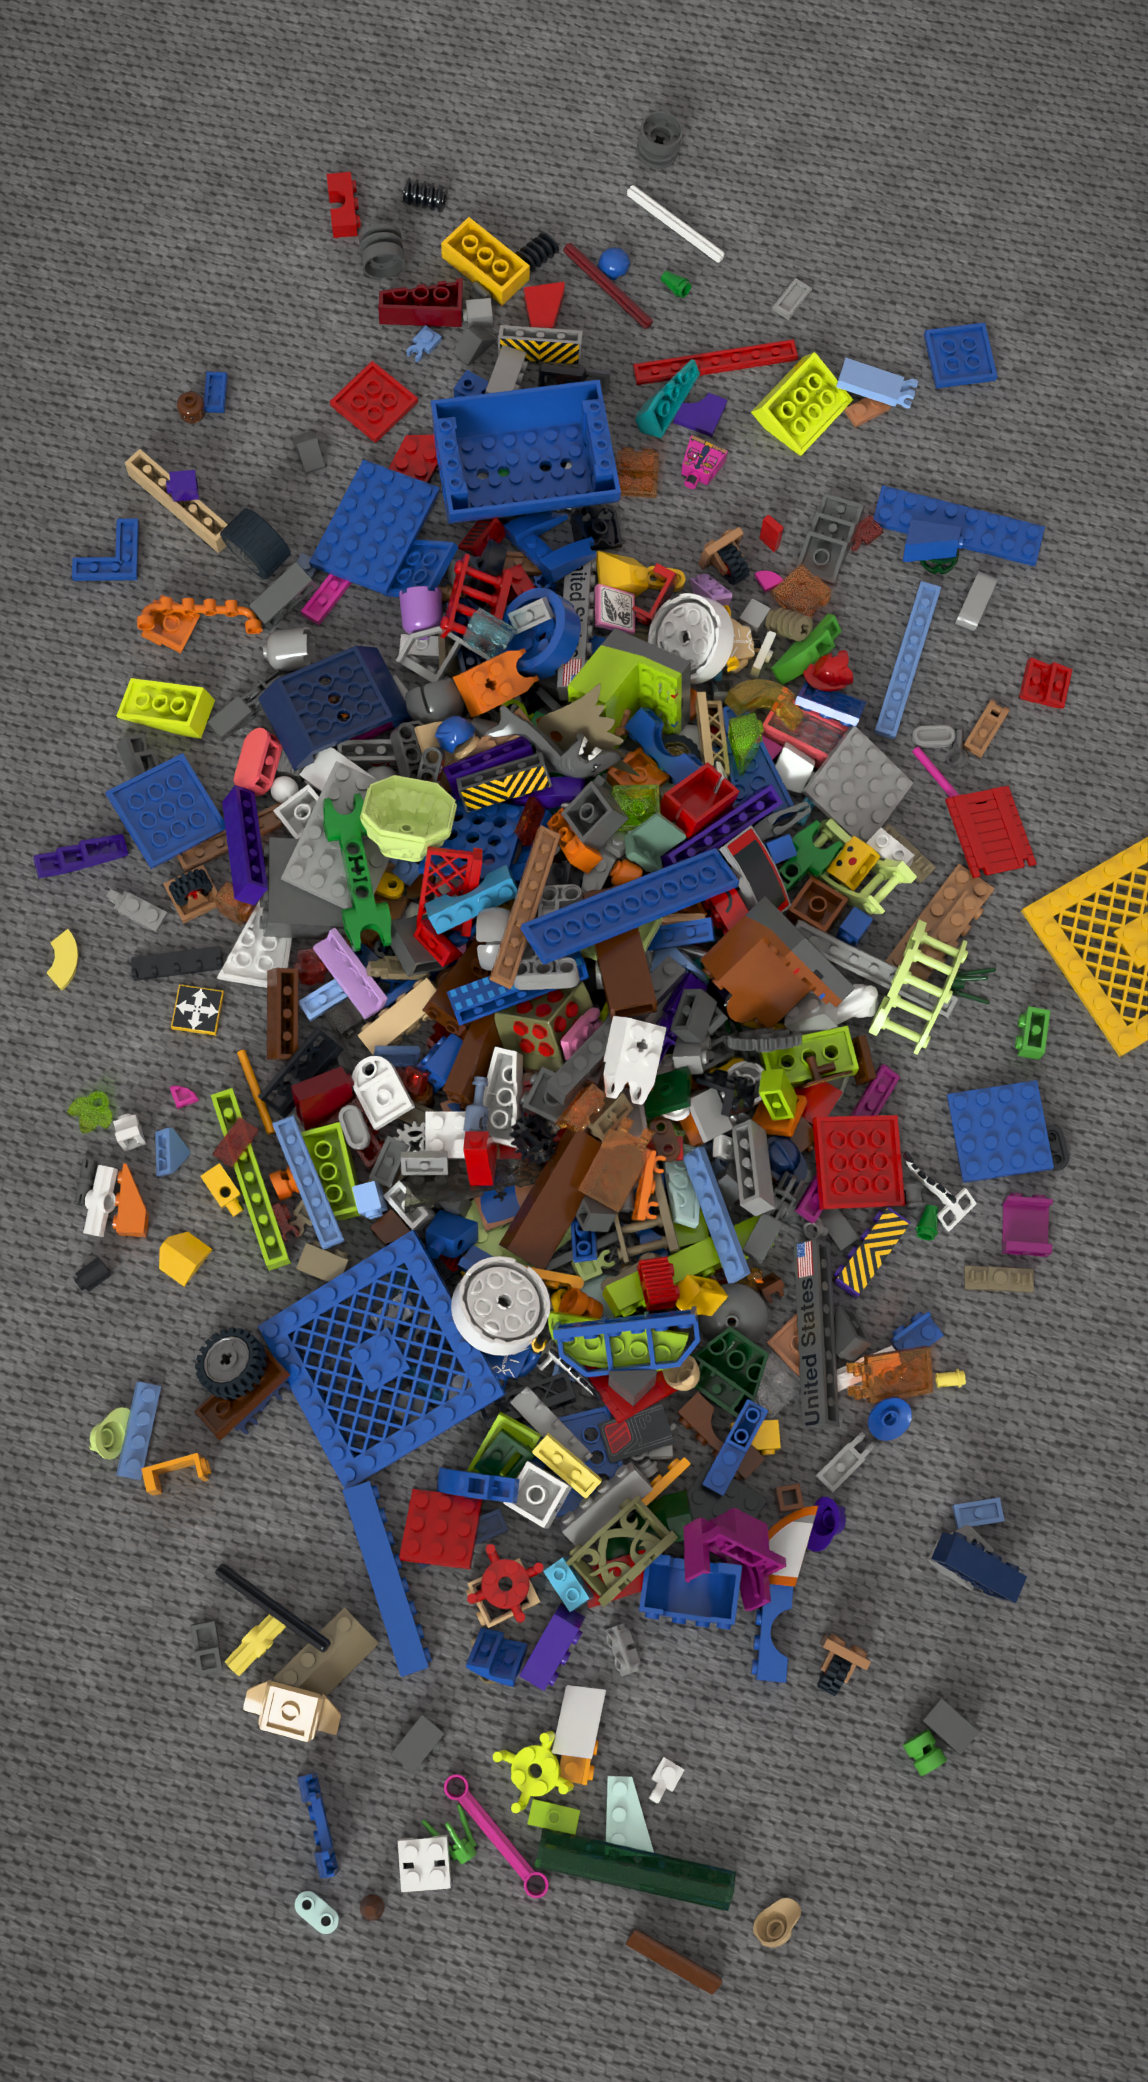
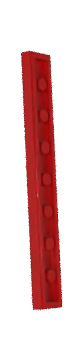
[633,339,798,385]

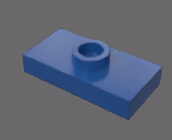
[204,371,228,413]

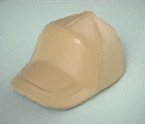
[662,1351,700,1391]
[753,1898,801,1948]

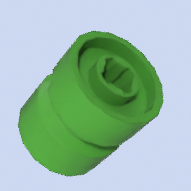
[902,1729,947,1776]

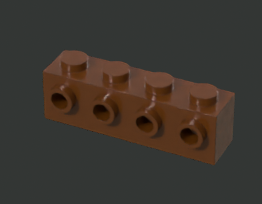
[267,968,299,1061]

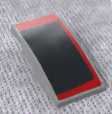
[719,826,791,913]

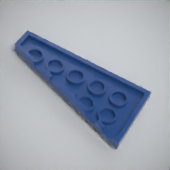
[723,700,797,826]

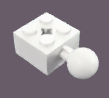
[270,776,319,839]

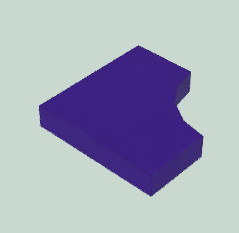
[673,393,728,437]

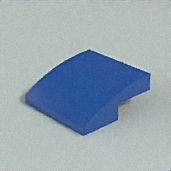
[466,1628,528,1687]

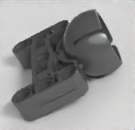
[390,679,497,781]

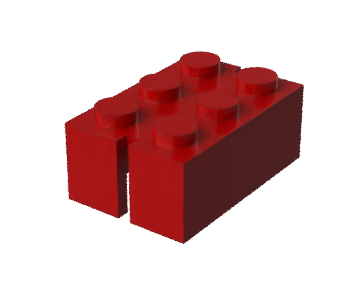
[657,762,740,839]

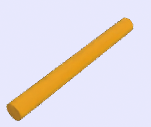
[237,1050,275,1135]

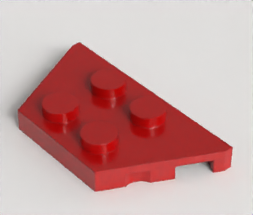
[388,435,438,483]

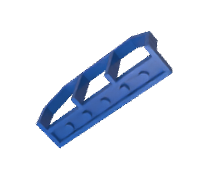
[553,1306,701,1377]

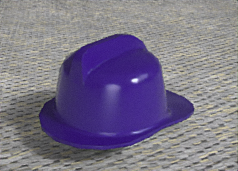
[807,1497,846,1552]

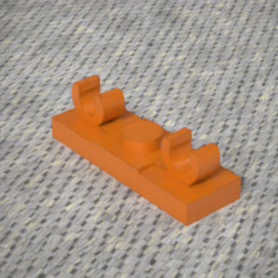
[632,1150,666,1221]

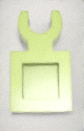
[571,1250,615,1282]

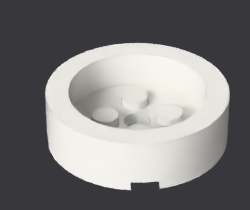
[648,593,734,684]
[451,1256,550,1356]

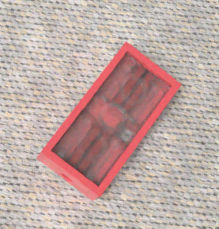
[760,694,849,769]

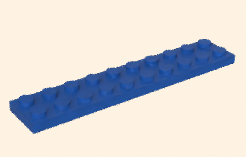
[521,848,739,965]

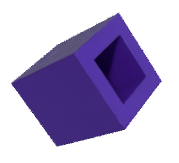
[166,470,199,502]

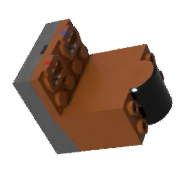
[700,896,855,1028]

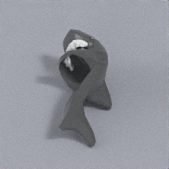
[485,705,621,779]

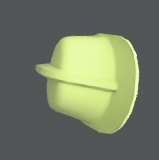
[89,1407,130,1460]

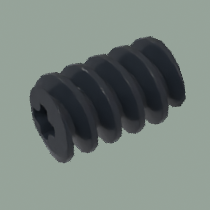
[403,178,448,213]
[515,232,559,272]

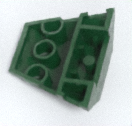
[691,1326,769,1418]

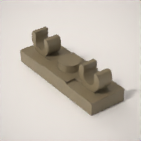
[883,824,936,884]
[964,1266,1034,1293]

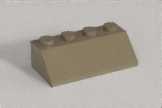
[273,1607,379,1697]

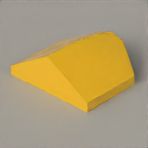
[159,1232,213,1287]

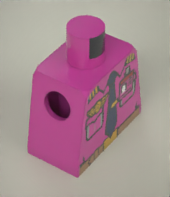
[681,435,728,489]

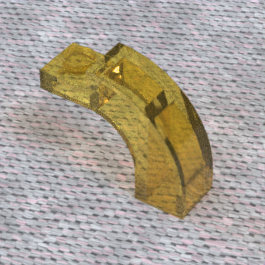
[724,679,804,731]

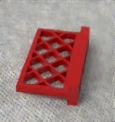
[416,847,482,937]

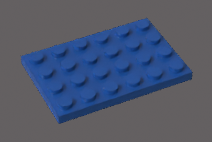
[309,459,440,595]

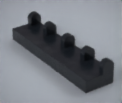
[131,946,223,981]

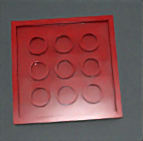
[812,1115,905,1210]

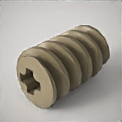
[766,607,813,641]

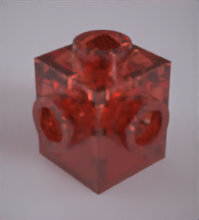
[294,949,328,985]

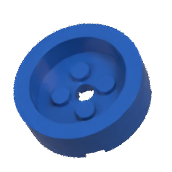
[496,588,581,680]

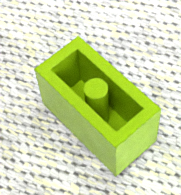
[759,1068,797,1120]

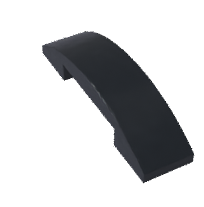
[459,539,507,608]

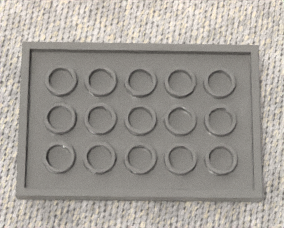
[281,761,390,909]

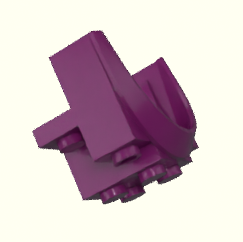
[683,1508,787,1611]

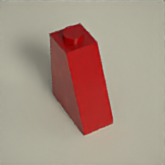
[524,282,565,329]
[463,1131,498,1186]

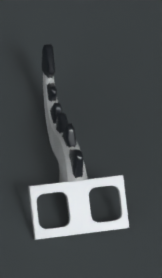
[903,1151,977,1232]
[536,1339,603,1400]

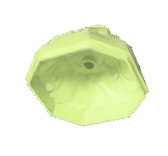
[360,775,457,862]

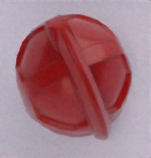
[803,650,853,692]

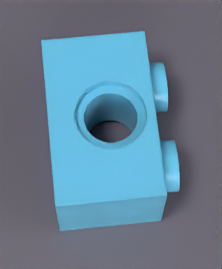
[543,1557,594,1612]

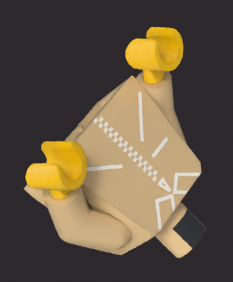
[723,605,761,673]

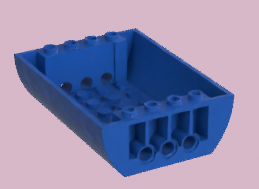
[431,380,621,524]

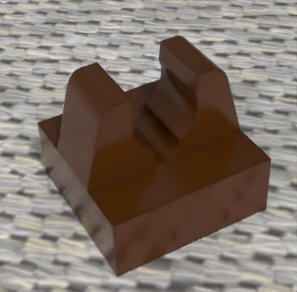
[754,1272,785,1303]

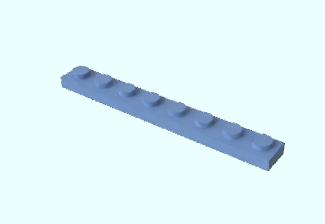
[874,581,941,740]

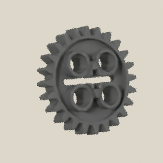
[727,1027,802,1053]

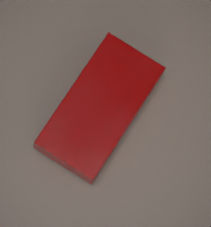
[759,514,784,552]

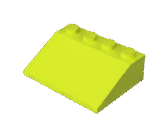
[751,352,853,456]

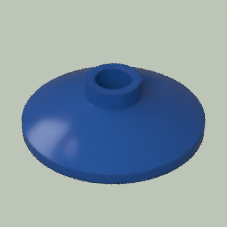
[868,1397,912,1441]

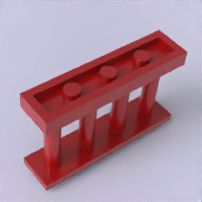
[440,554,514,655]

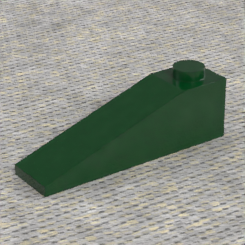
[606,1490,694,1559]

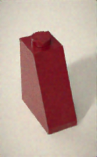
[291,1066,354,1131]

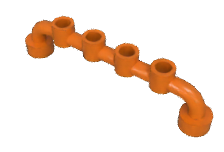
[137,597,263,634]

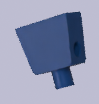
[426,1210,478,1259]

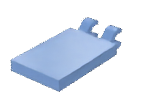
[836,358,918,408]

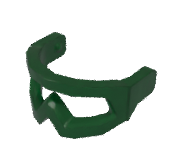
[920,549,959,575]

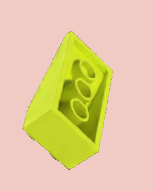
[116,678,215,739]

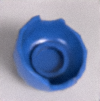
[597,247,630,280]

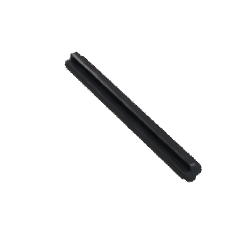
[215,1564,331,1653]

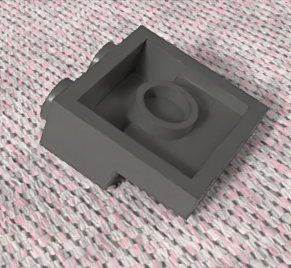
[520,1066,584,1128]

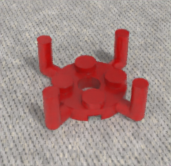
[467,1544,544,1623]

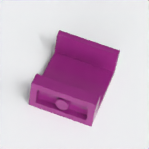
[1002,1193,1053,1257]

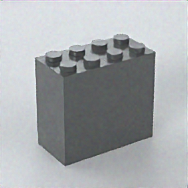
[259,837,346,940]

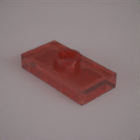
[514,797,545,846]
[212,1117,259,1168]

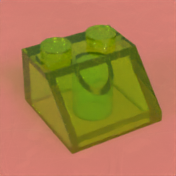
[728,713,764,776]
[610,785,661,831]

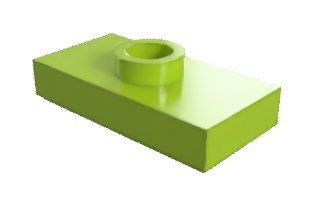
[527,1799,580,1835]

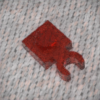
[851,515,884,552]

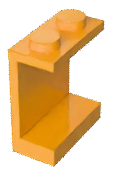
[141,1453,211,1496]

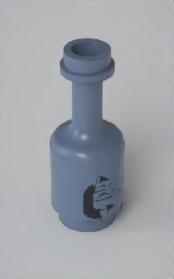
[463,1077,489,1131]

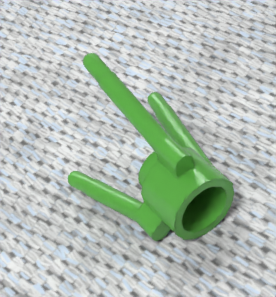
[421,1803,477,1864]

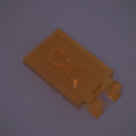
[578,1117,655,1213]
[846,1346,933,1404]

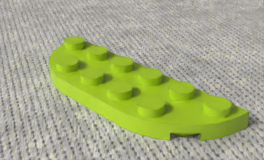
[548,1311,689,1372]

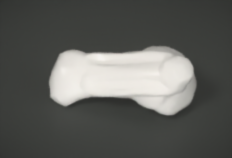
[828,984,879,1030]

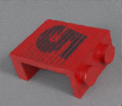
[632,563,679,627]

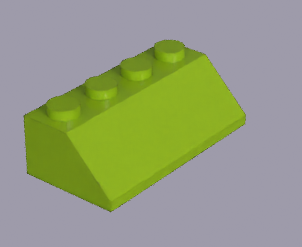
[301,1122,360,1221]

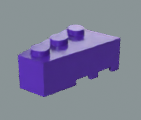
[519,1603,585,1691]

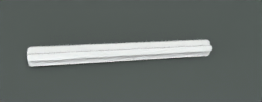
[627,185,725,263]

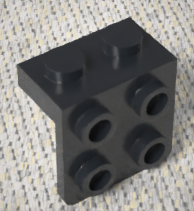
[695,1069,756,1117]

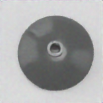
[699,1283,769,1344]

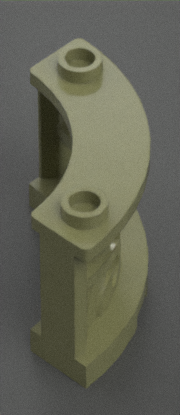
[566,1494,679,1607]

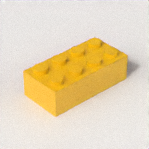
[441,217,530,306]

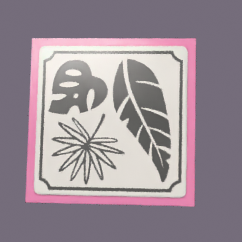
[595,584,635,635]

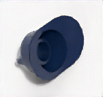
[767,1135,808,1187]

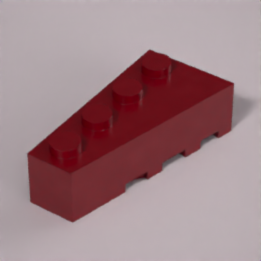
[378,278,463,327]

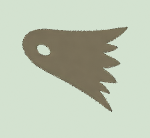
[537,683,640,776]

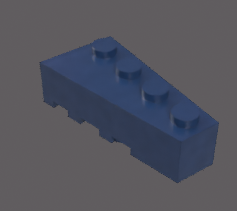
[931,1531,1027,1603]

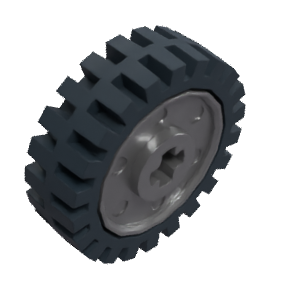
[195,1327,267,1400]

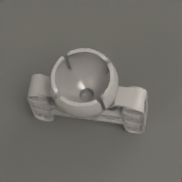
[476,884,583,990]

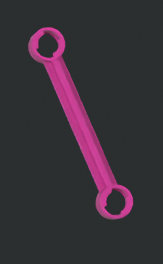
[444,1774,549,1898]

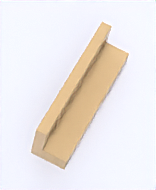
[695,692,730,777]

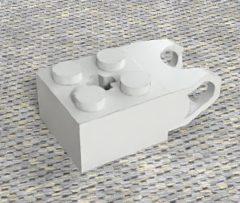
[603,1016,666,1105]

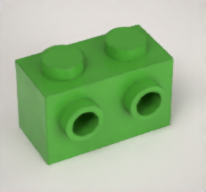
[1015,1006,1051,1060]

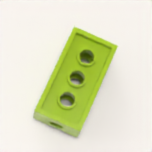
[759,1026,859,1088]

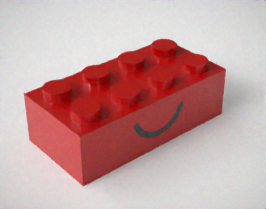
[701,888,749,937]

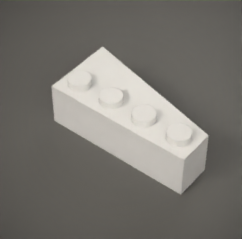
[483,1047,523,1148]

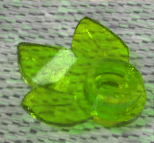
[67,1091,113,1134]

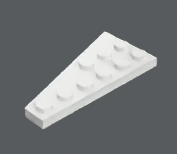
[217,900,292,988]

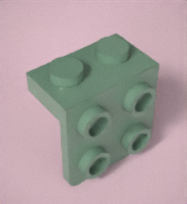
[624,813,686,873]

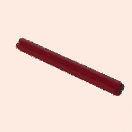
[563,243,653,329]

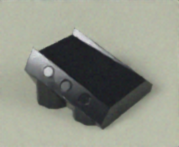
[570,507,622,550]

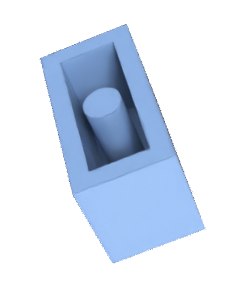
[352,1181,388,1219]

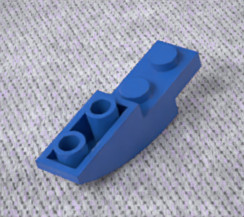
[571,1216,598,1263]
[702,1399,769,1496]
[437,1467,520,1503]

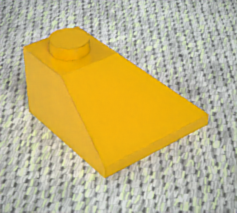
[596,551,649,598]

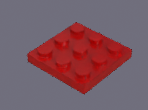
[330,361,418,443]
[399,1489,483,1570]

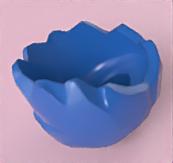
[435,716,476,754]

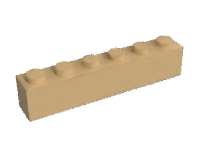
[125,449,228,553]

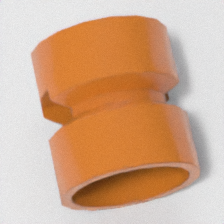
[269,1166,300,1201]
[559,1288,603,1319]

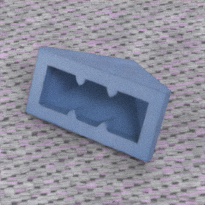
[155,1127,190,1177]

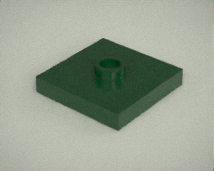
[645,1066,691,1119]

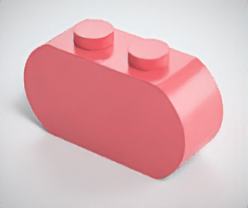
[233,728,282,797]

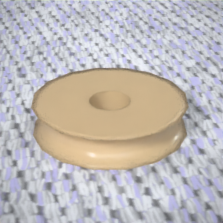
[449,732,479,760]

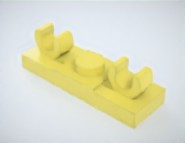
[532,1433,602,1499]

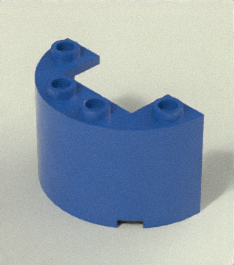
[639,1554,742,1630]

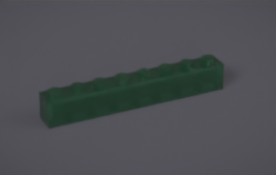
[535,1828,736,1911]

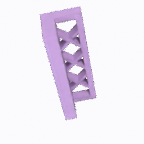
[313,928,388,1019]

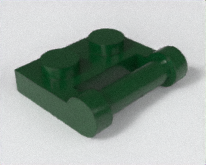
[474,1428,535,1478]

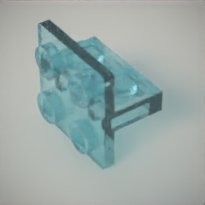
[462,608,518,658]

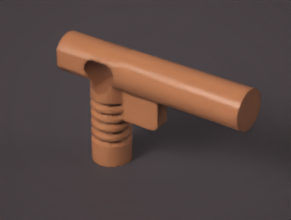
[615,709,631,736]

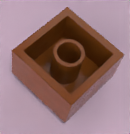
[786,876,849,934]

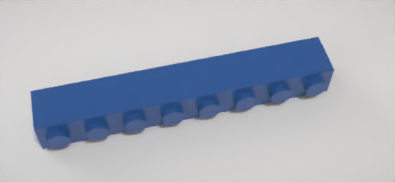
[342,1481,432,1677]

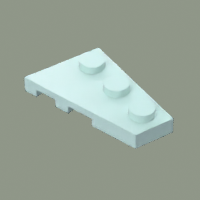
[605,1776,655,1855]

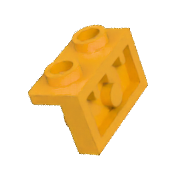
[560,1740,598,1785]

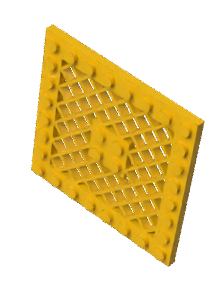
[1021,837,1148,1057]

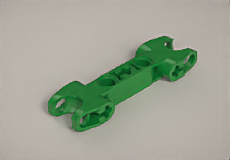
[323,793,392,952]
[714,820,844,935]

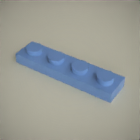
[116,1381,161,1480]

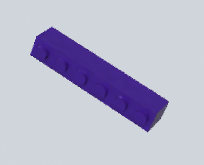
[661,784,783,868]
[222,785,268,905]

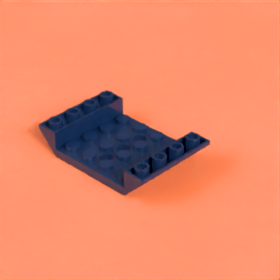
[258,646,413,771]

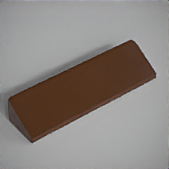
[626,1928,723,1995]

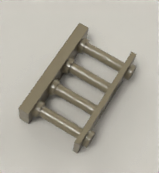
[601,1162,680,1266]

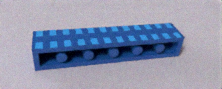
[447,951,589,1026]

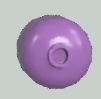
[399,586,442,640]

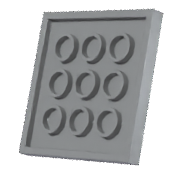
[802,726,913,843]

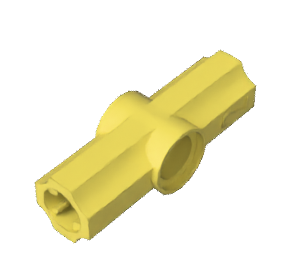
[225,1614,286,1676]

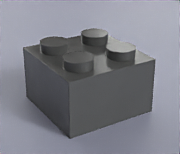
[561,781,628,850]

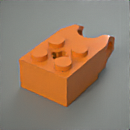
[453,648,539,717]

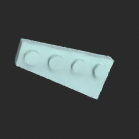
[662,1143,700,1229]

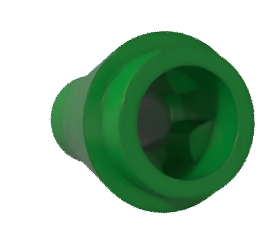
[661,271,691,298]
[915,1205,939,1241]

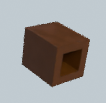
[773,1483,804,1513]

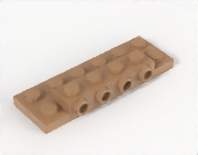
[885,864,995,981]

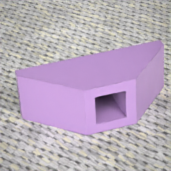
[690,574,732,606]

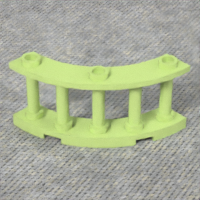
[807,818,917,915]
[869,920,968,1055]

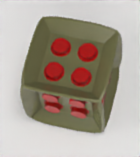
[494,981,594,1073]

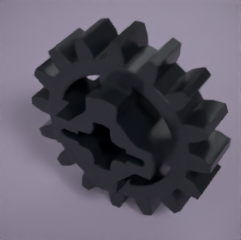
[510,1114,558,1165]

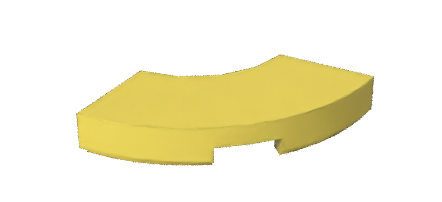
[47,929,79,991]

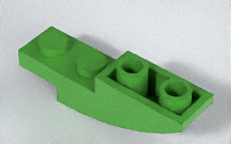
[771,614,842,685]

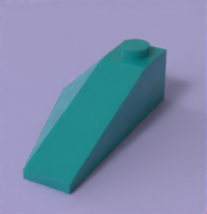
[635,359,700,438]

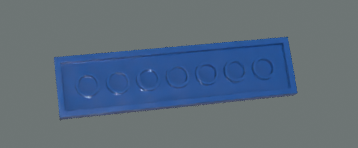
[872,485,1045,566]

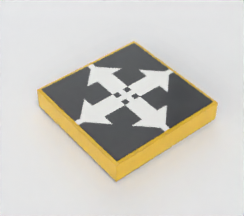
[171,985,224,1036]

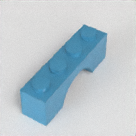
[425,865,518,934]

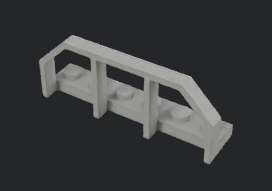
[396,626,522,723]

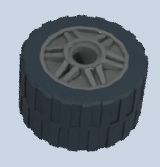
[220,508,291,579]

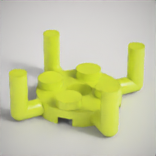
[493,1731,574,1813]

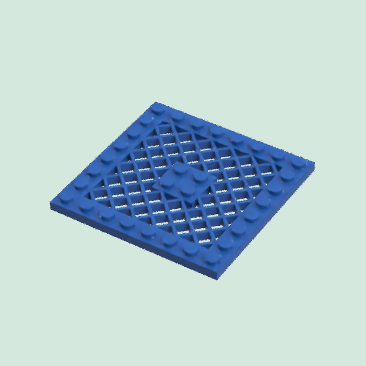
[258,1230,506,1489]

